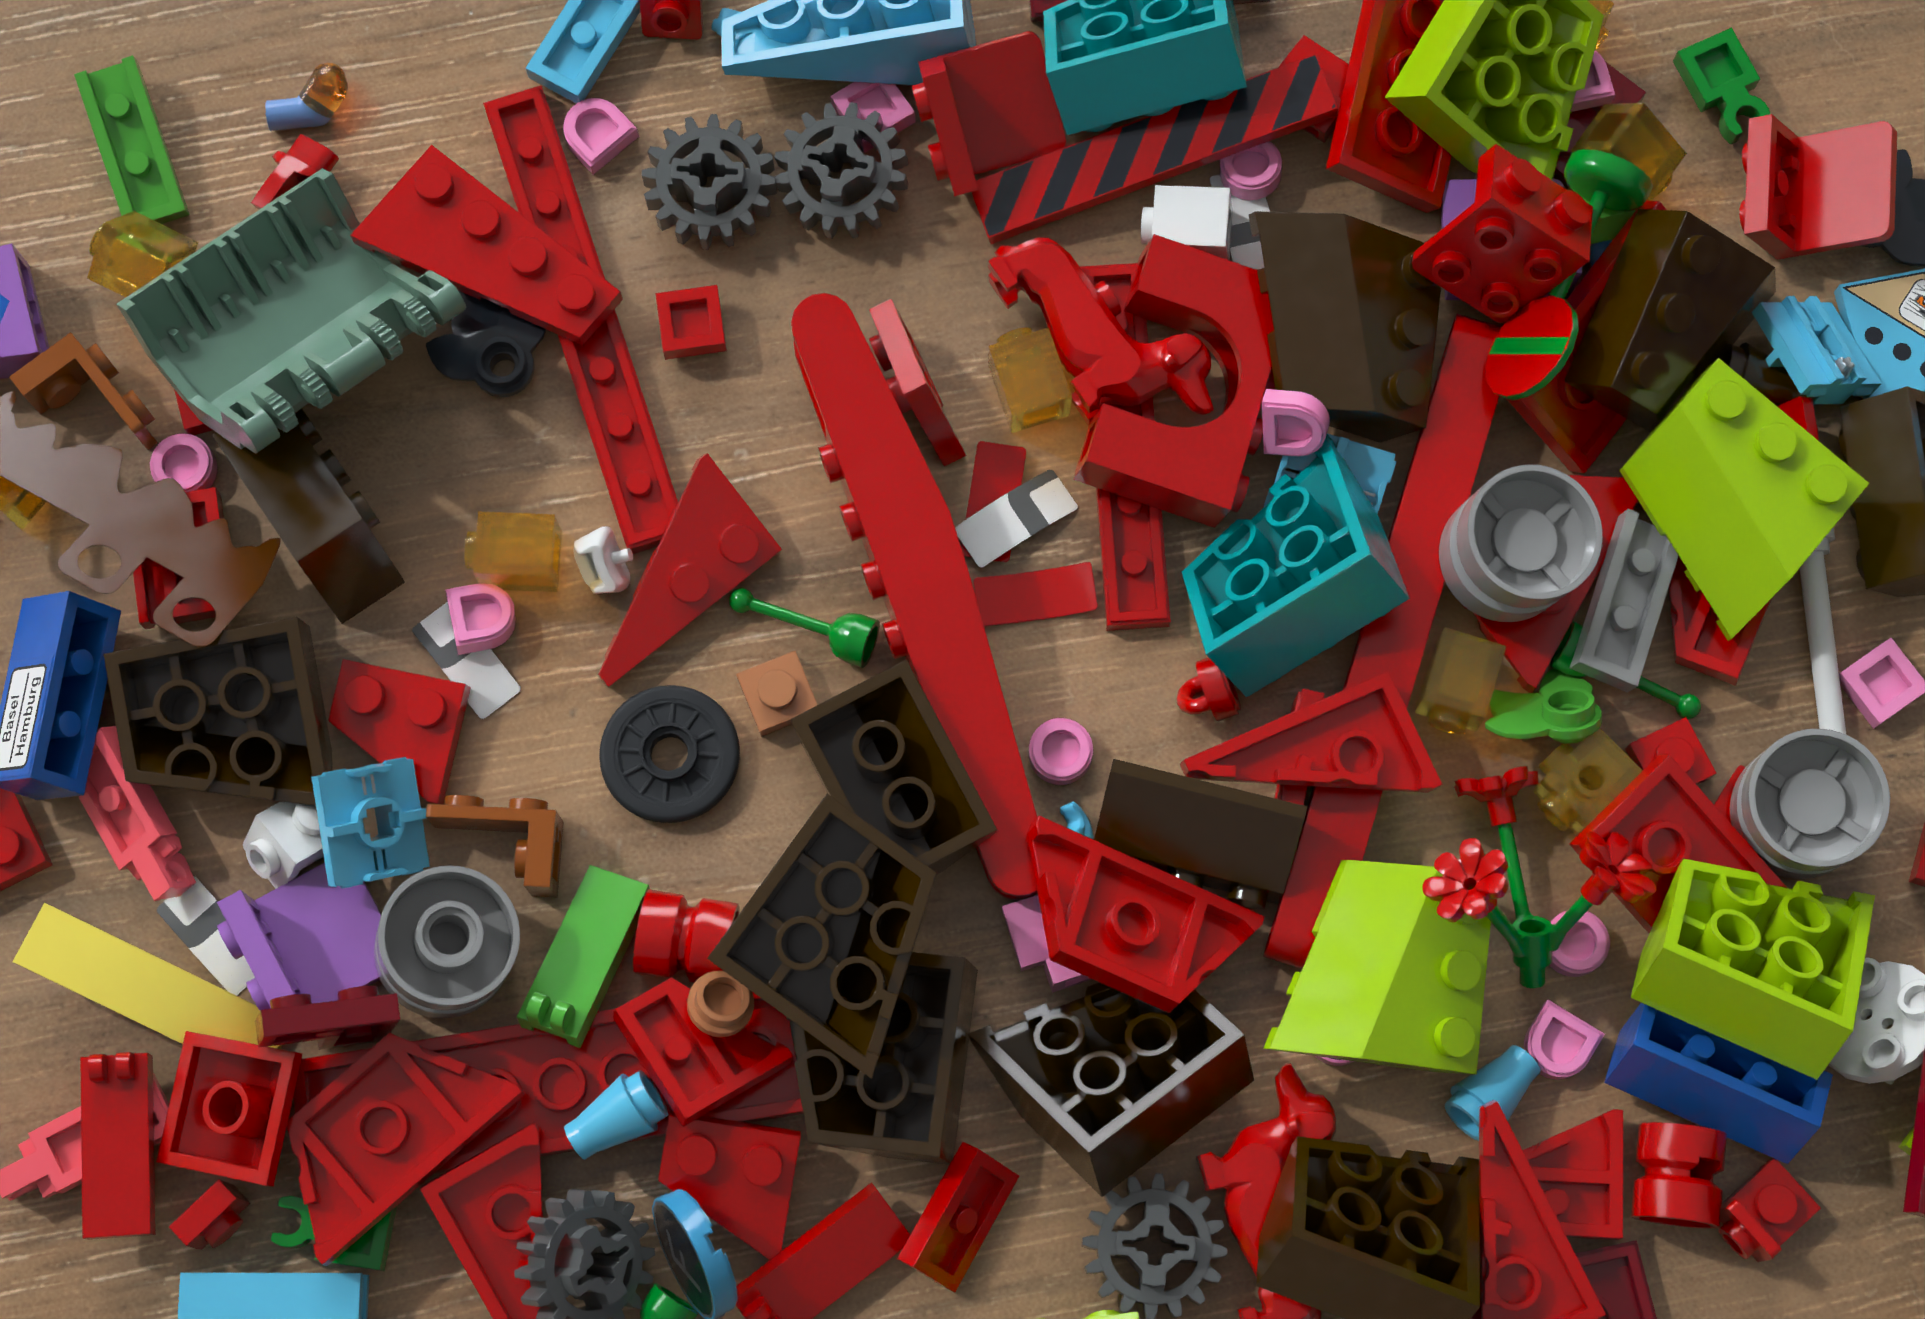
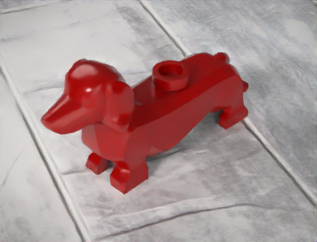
[988,237,1214,425]
[1196,1063,1336,1319]

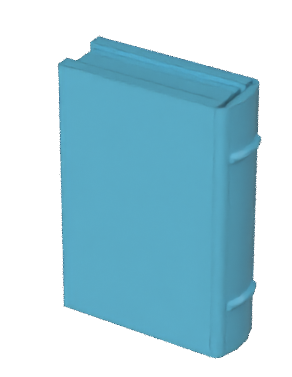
[178,1273,369,1319]

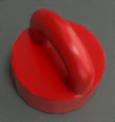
[1176,657,1241,722]

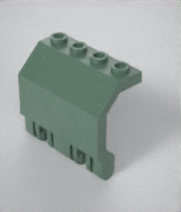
[116,168,466,454]

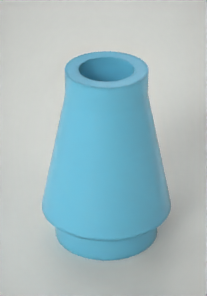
[1445,1045,1541,1141]
[564,1070,668,1160]

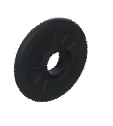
[599,685,740,823]

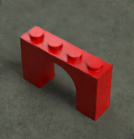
[1073,234,1275,528]

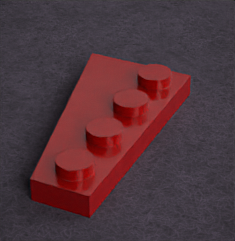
[350,145,623,346]

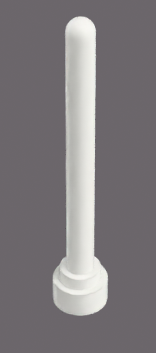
[1799,527,1847,735]

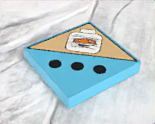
[1834,268,1925,399]

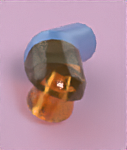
[265,62,348,131]

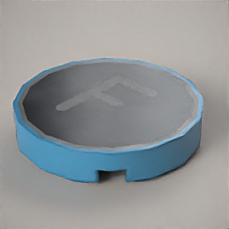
[652,1189,738,1319]

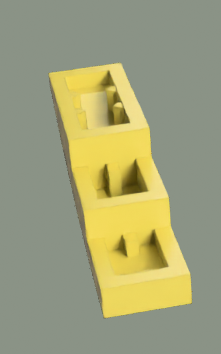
[13,903,282,1049]

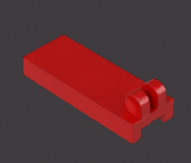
[80,1052,156,1240]
[736,1183,910,1319]

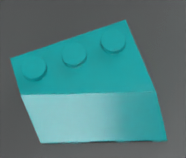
[1043,0,1247,135]
[1182,434,1410,697]

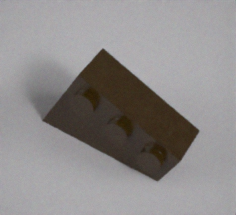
[212,408,405,624]

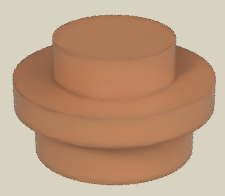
[687,971,754,1037]

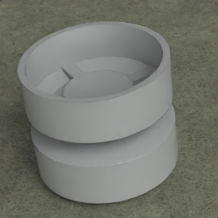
[1439,464,1603,622]
[1730,729,1890,879]
[374,866,520,1019]

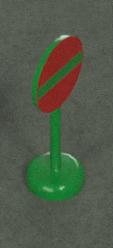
[1485,149,1653,400]

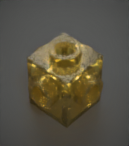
[1533,727,1643,836]

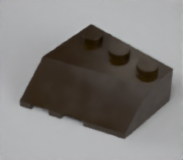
[1249,211,1441,443]
[104,617,333,806]
[968,982,1254,1197]

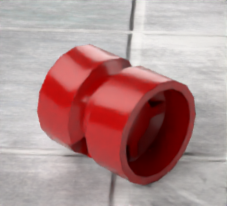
[633,889,740,983]
[1631,1122,1727,1229]

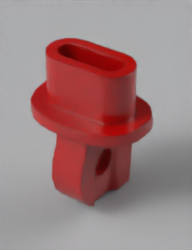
[251,134,339,210]

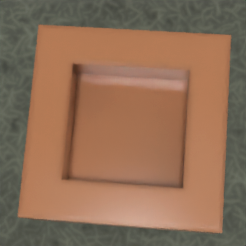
[736,651,818,737]

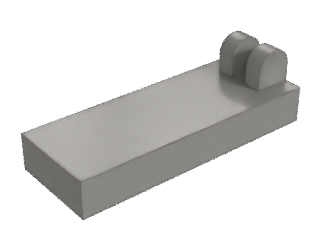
[1570,509,1679,693]

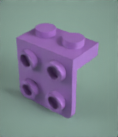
[217,863,381,1011]

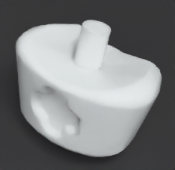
[573,526,633,594]

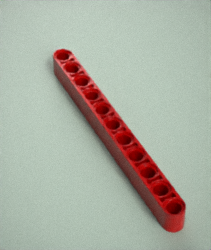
[1263,313,1501,969]

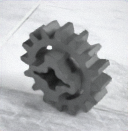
[774,102,909,239]
[642,114,777,250]
[1081,1173,1227,1319]
[514,1189,655,1319]

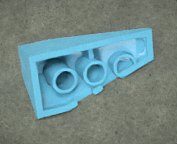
[721,0,976,85]

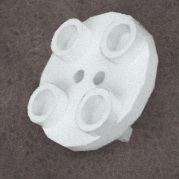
[1829,958,1925,1085]

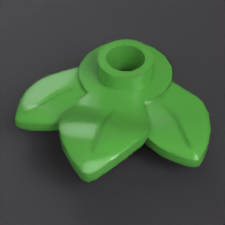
[1485,668,1602,744]

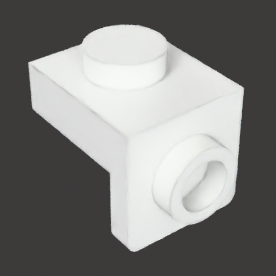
[243,801,324,889]

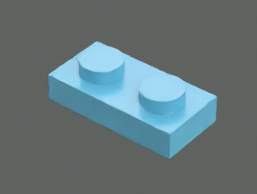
[525,0,640,104]

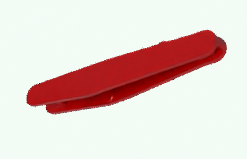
[791,293,1038,901]

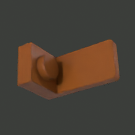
[9,332,158,450]
[426,795,564,898]

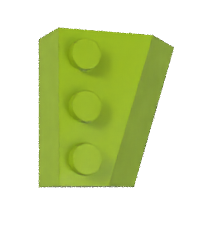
[1385,0,1604,180]
[1619,358,1869,641]
[1631,859,1875,1080]
[1263,860,1491,1074]

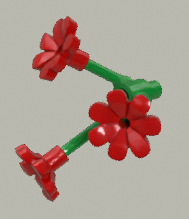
[1422,766,1656,988]

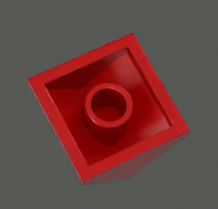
[156,1031,303,1187]

